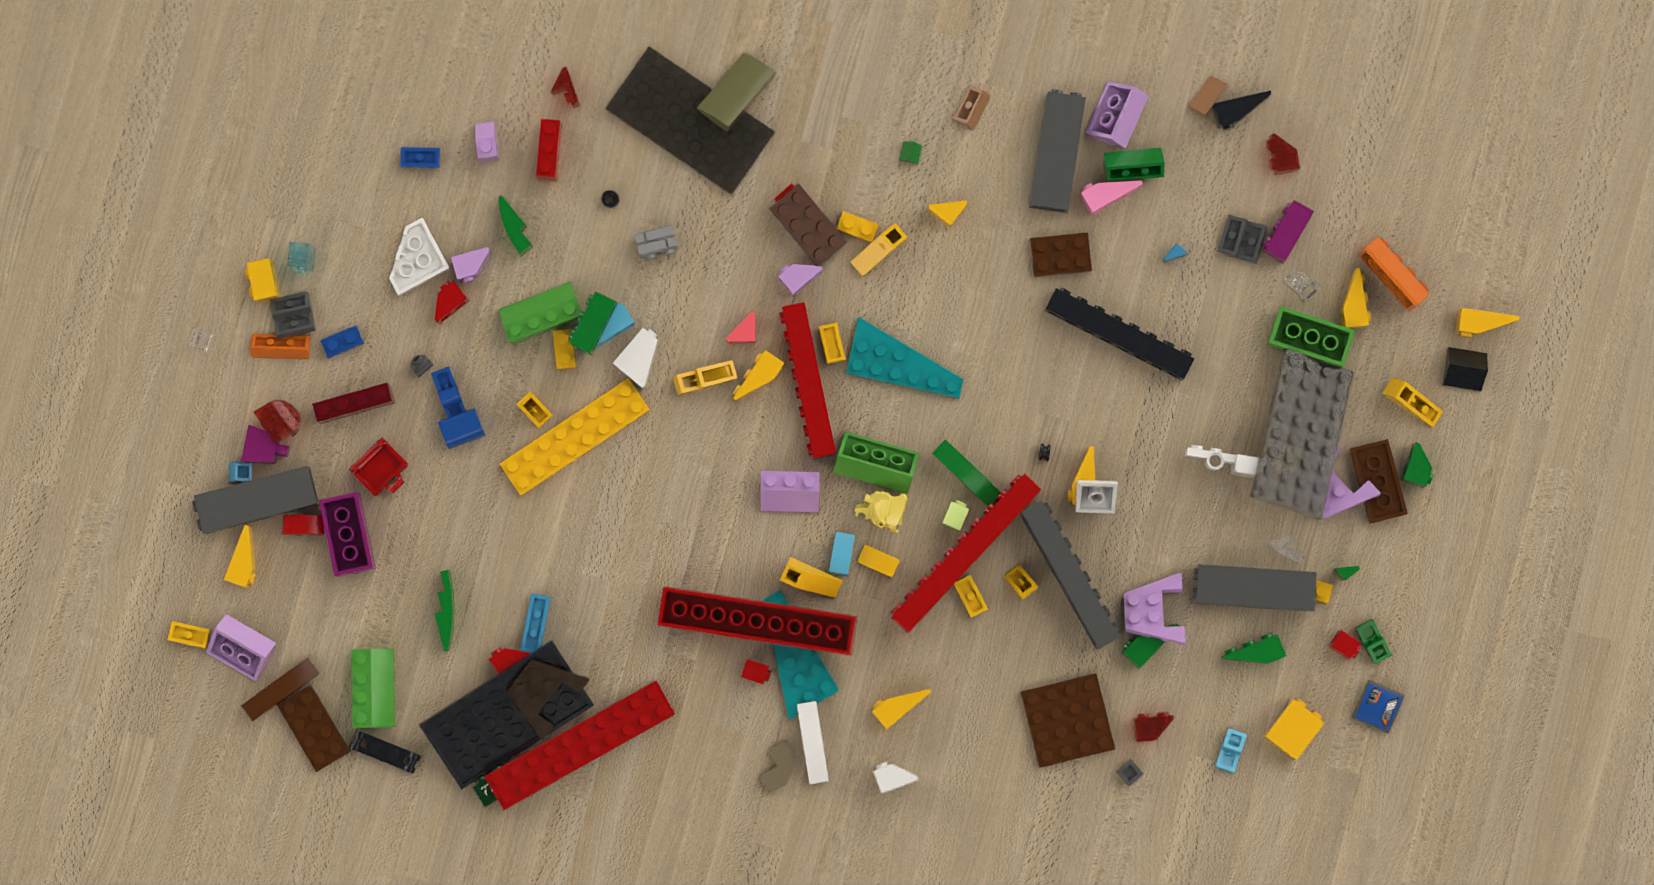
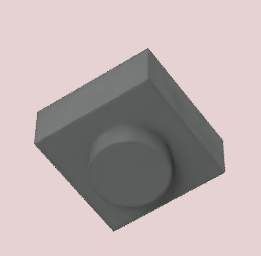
[1116,759,1143,787]

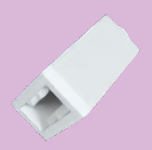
[613,328,659,390]

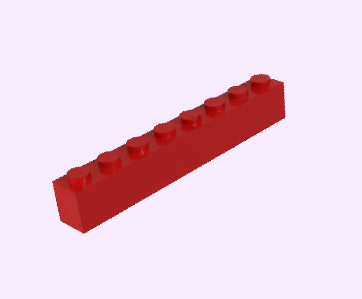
[779,302,836,460]

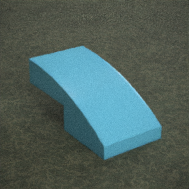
[829,532,855,576]
[1215,728,1247,774]

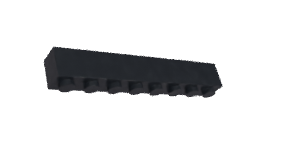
[1045,288,1195,381]

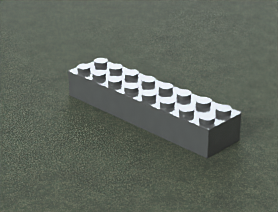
[1020,501,1120,650]

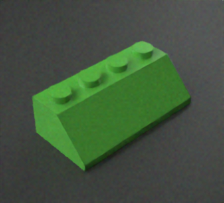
[498,282,582,346]
[833,432,919,494]
[351,649,395,728]

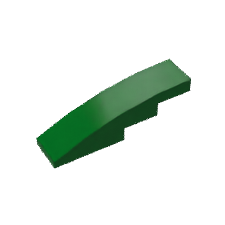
[932,439,1001,507]
[434,570,455,652]

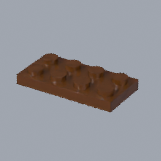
[769,183,847,266]
[1350,439,1408,524]
[277,685,351,772]

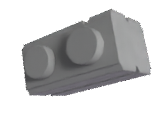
[634,225,678,260]

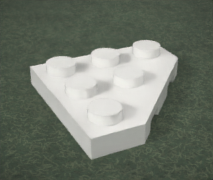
[389,218,450,296]

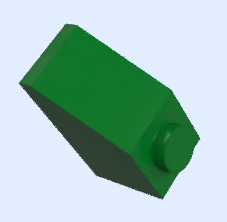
[1401,442,1433,488]

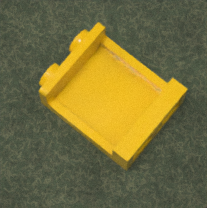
[1263,698,1325,760]

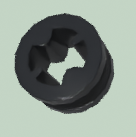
[601,190,620,208]
[1039,443,1051,462]

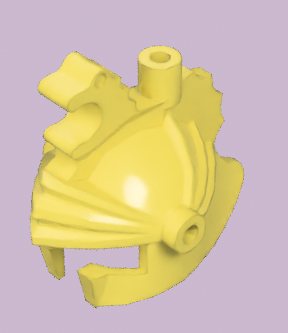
[854,491,908,533]

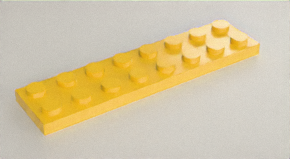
[500,378,650,496]

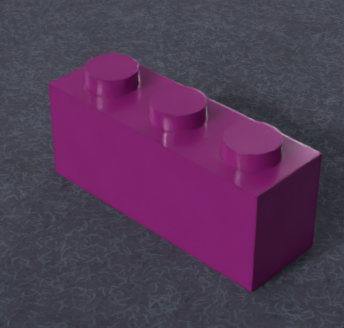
[1263,200,1314,263]

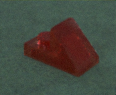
[551,66,580,108]

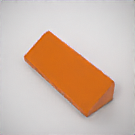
[250,334,311,359]

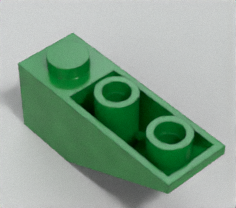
[1221,632,1287,664]

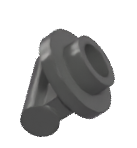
[410,355,433,377]

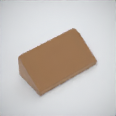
[1188,76,1228,117]
[953,86,990,130]

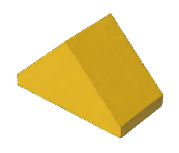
[928,200,967,228]
[516,391,553,428]
[1004,565,1039,600]

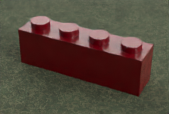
[312,383,395,424]

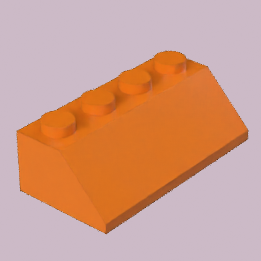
[1357,237,1429,311]

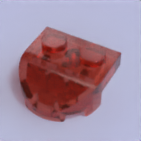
[254,400,301,444]

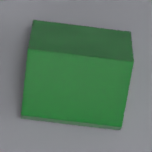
[899,141,922,164]

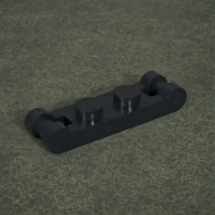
[349,730,421,774]

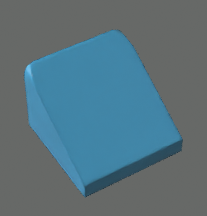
[1163,244,1188,263]
[228,462,252,482]

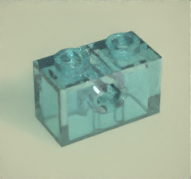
[287,242,315,274]

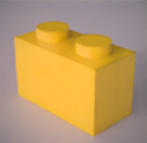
[245,258,280,303]

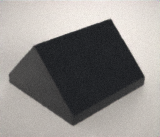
[1442,347,1488,392]

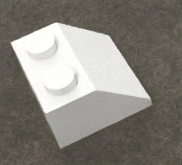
[873,762,919,793]

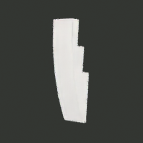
[797,701,829,784]

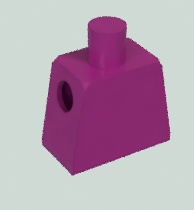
[241,425,290,464]

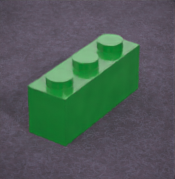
[1104,148,1165,182]
[568,291,617,356]

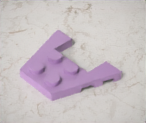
[1298,438,1381,519]
[1124,573,1186,646]

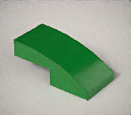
[1355,619,1392,664]

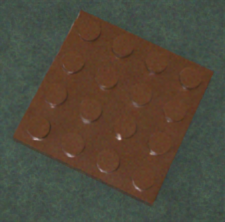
[1021,673,1115,768]

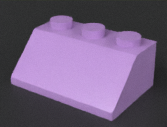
[1085,81,1149,148]
[761,471,820,512]
[206,614,277,681]

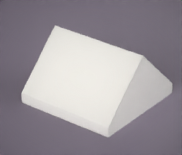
[1076,480,1118,513]

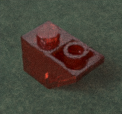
[1266,134,1300,175]
[1133,712,1174,742]

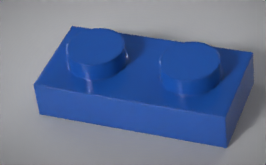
[400,147,440,168]
[320,325,364,359]

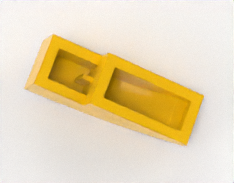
[673,360,738,396]

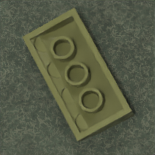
[697,53,775,132]

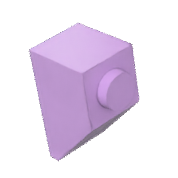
[475,122,500,162]
[451,247,491,284]
[778,264,823,296]

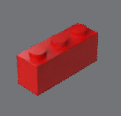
[536,119,562,181]

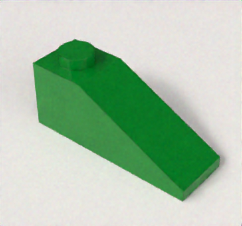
[1121,623,1180,669]

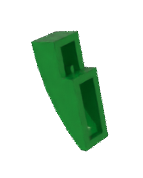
[498,195,533,257]

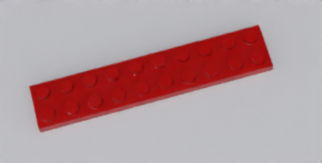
[485,680,675,811]

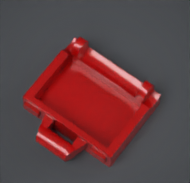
[349,437,408,496]

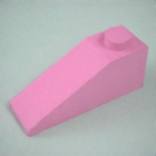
[1080,181,1143,215]

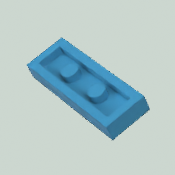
[520,593,551,653]

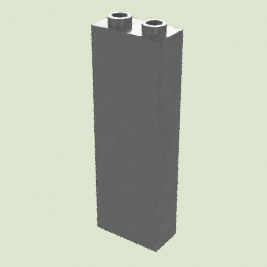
[1029,89,1086,213]
[192,466,319,534]
[1192,564,1317,612]

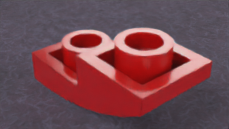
[282,514,324,536]

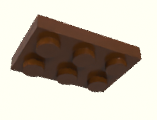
[1030,232,1092,277]

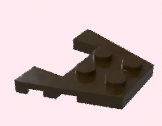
[507,659,590,740]

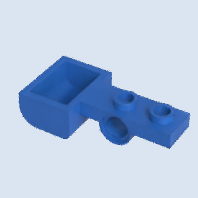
[431,367,486,449]

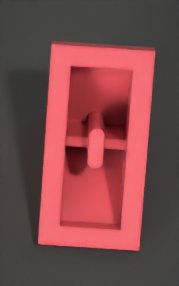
[726,311,756,344]

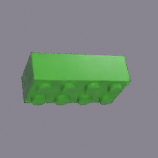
[1266,306,1355,369]

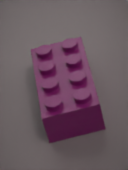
[319,492,376,577]

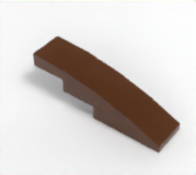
[241,658,319,722]

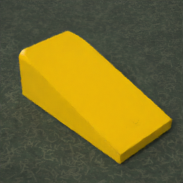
[857,545,900,578]

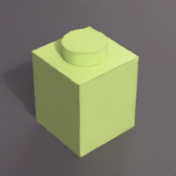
[942,500,969,532]

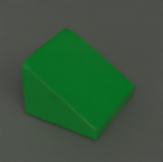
[1333,566,1360,581]

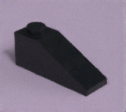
[1212,90,1271,130]

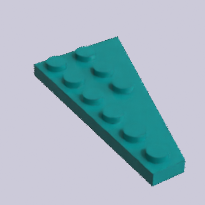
[846,317,963,399]
[763,590,839,720]

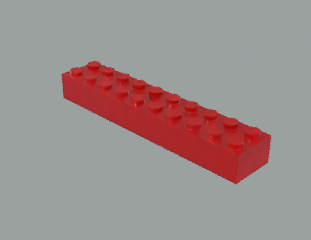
[891,473,1042,634]
[657,586,858,655]

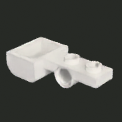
[1185,445,1266,478]

